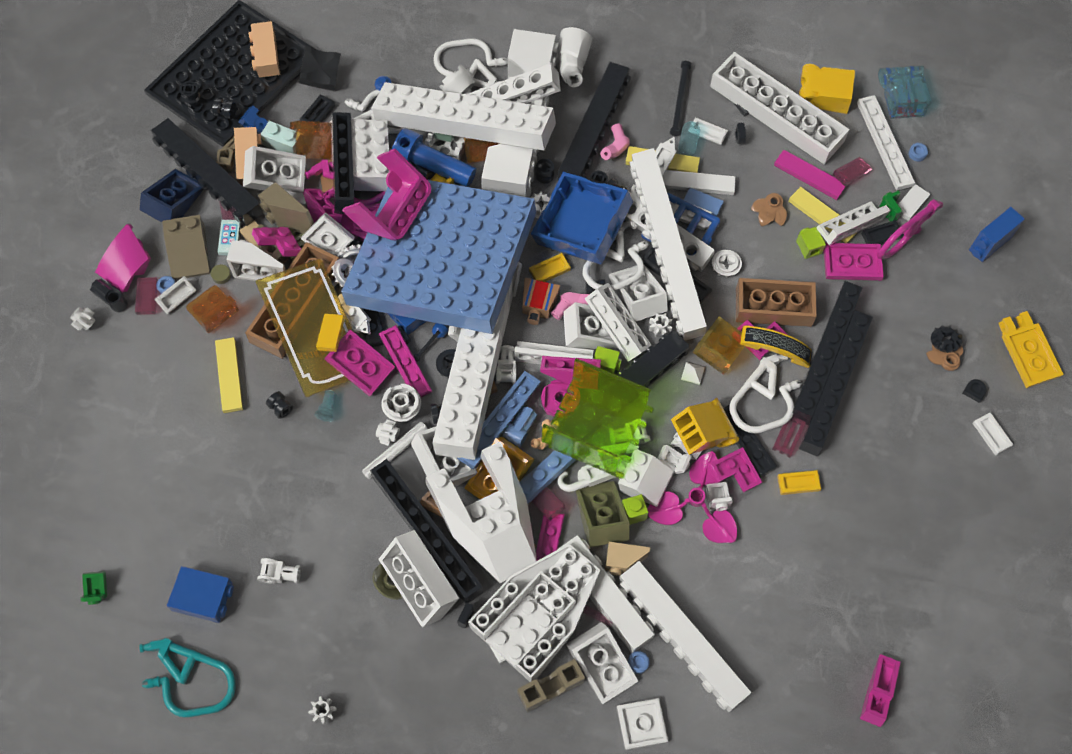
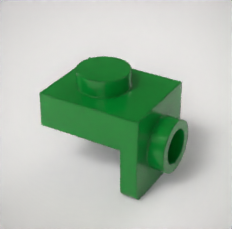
[879,190,902,222]
[80,571,107,605]

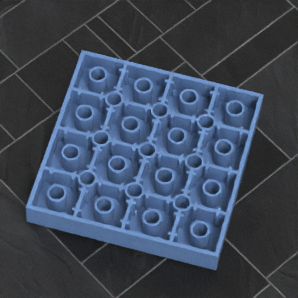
[341,180,536,334]

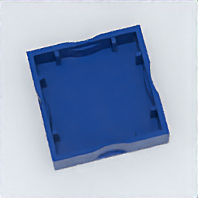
[531,172,633,265]

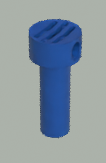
[392,127,477,187]

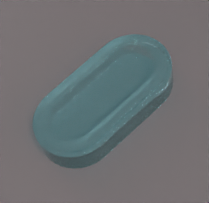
[678,121,700,156]

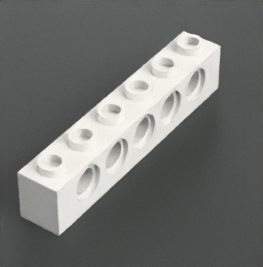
[466,64,561,104]
[623,188,715,272]

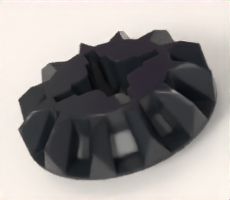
[931,325,963,353]
[436,349,456,378]

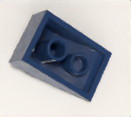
[139,169,204,222]

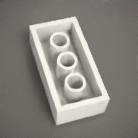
[351,119,390,191]
[379,530,459,628]

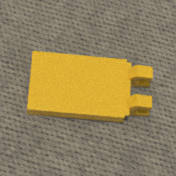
[998,311,1064,388]

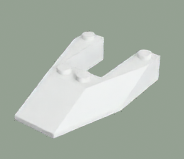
[425,442,537,583]

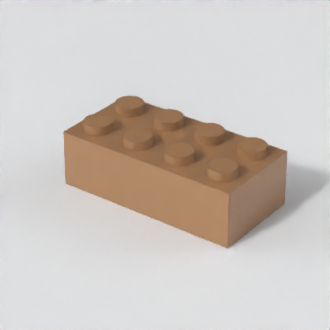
[736,278,816,327]

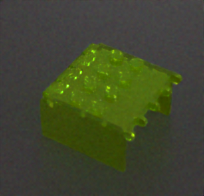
[541,358,654,479]

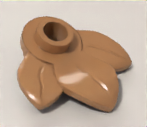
[751,193,787,226]
[926,345,963,371]

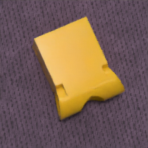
[799,64,855,114]
[671,398,739,455]

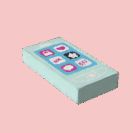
[218,220,241,256]

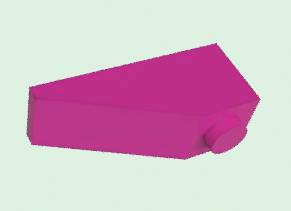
[303,188,342,224]
[540,356,601,390]

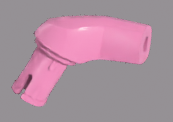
[600,124,630,160]
[550,292,590,320]

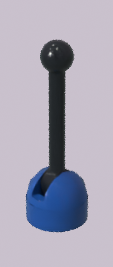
[413,323,449,362]

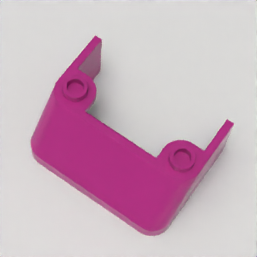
[342,149,431,240]

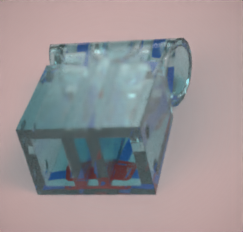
[878,65,931,119]

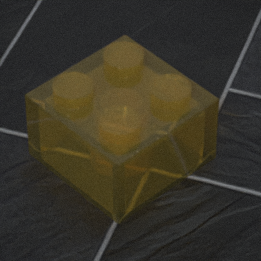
[692,316,745,375]

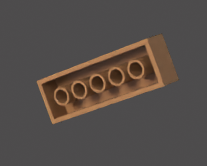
[245,242,339,359]

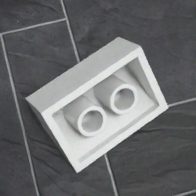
[411,427,478,488]

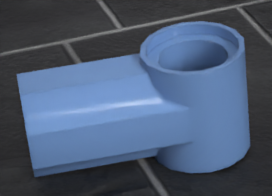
[502,406,537,448]

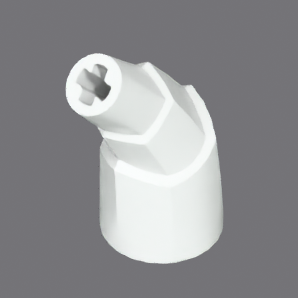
[555,27,592,87]

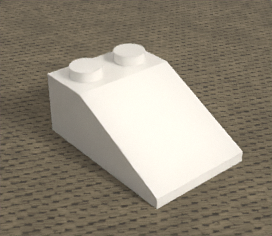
[243,146,306,192]
[226,240,286,284]
[609,265,668,322]
[563,302,620,349]
[566,622,638,704]

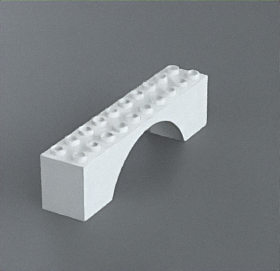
[481,29,558,197]

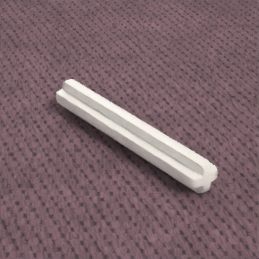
[362,422,427,479]

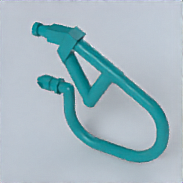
[139,638,236,718]

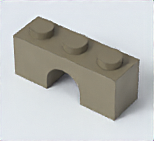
[517,659,585,713]

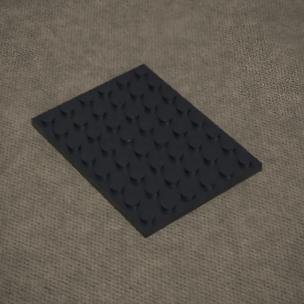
[144,0,312,147]

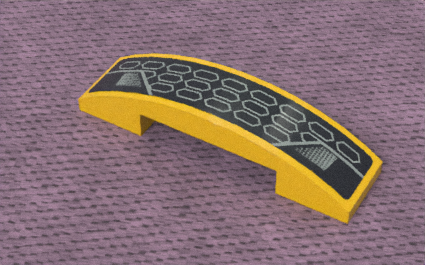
[740,326,812,368]

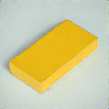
[529,253,571,282]
[316,314,345,352]
[777,470,821,495]

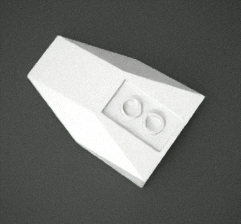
[468,544,600,682]

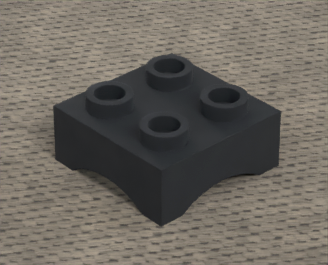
[299,46,341,91]

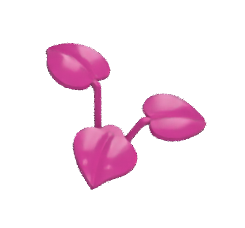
[647,451,737,543]

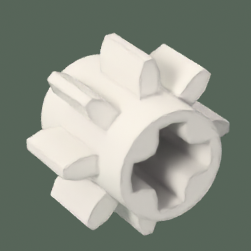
[70,307,95,330]
[649,313,672,337]
[376,419,400,446]
[308,696,337,725]

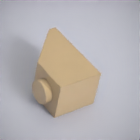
[605,542,650,576]

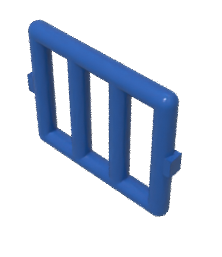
[641,193,720,256]

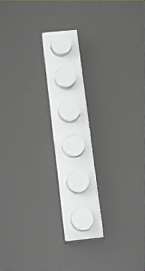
[857,95,915,191]

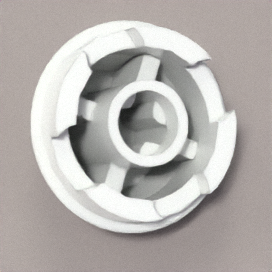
[439,65,475,94]
[382,384,421,422]

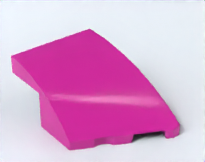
[95,224,151,292]

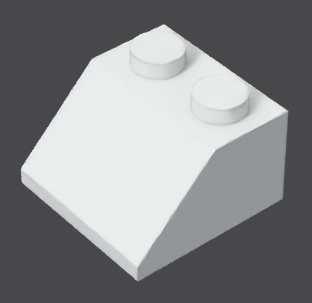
[618,449,674,507]

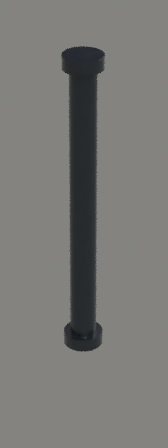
[670,61,691,136]

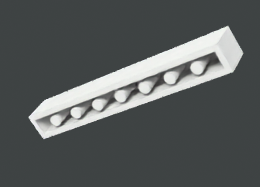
[619,561,751,712]

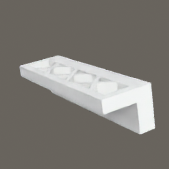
[817,201,890,245]
[584,283,651,362]
[515,341,593,365]

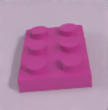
[824,243,884,281]
[324,330,395,397]

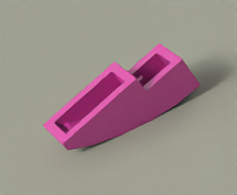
[860,654,900,727]

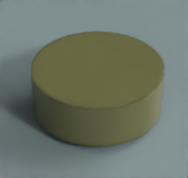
[211,264,231,284]

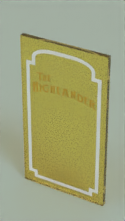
[255,258,353,398]

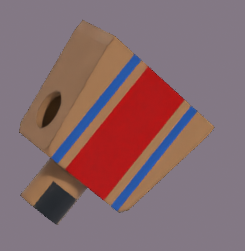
[522,278,560,325]

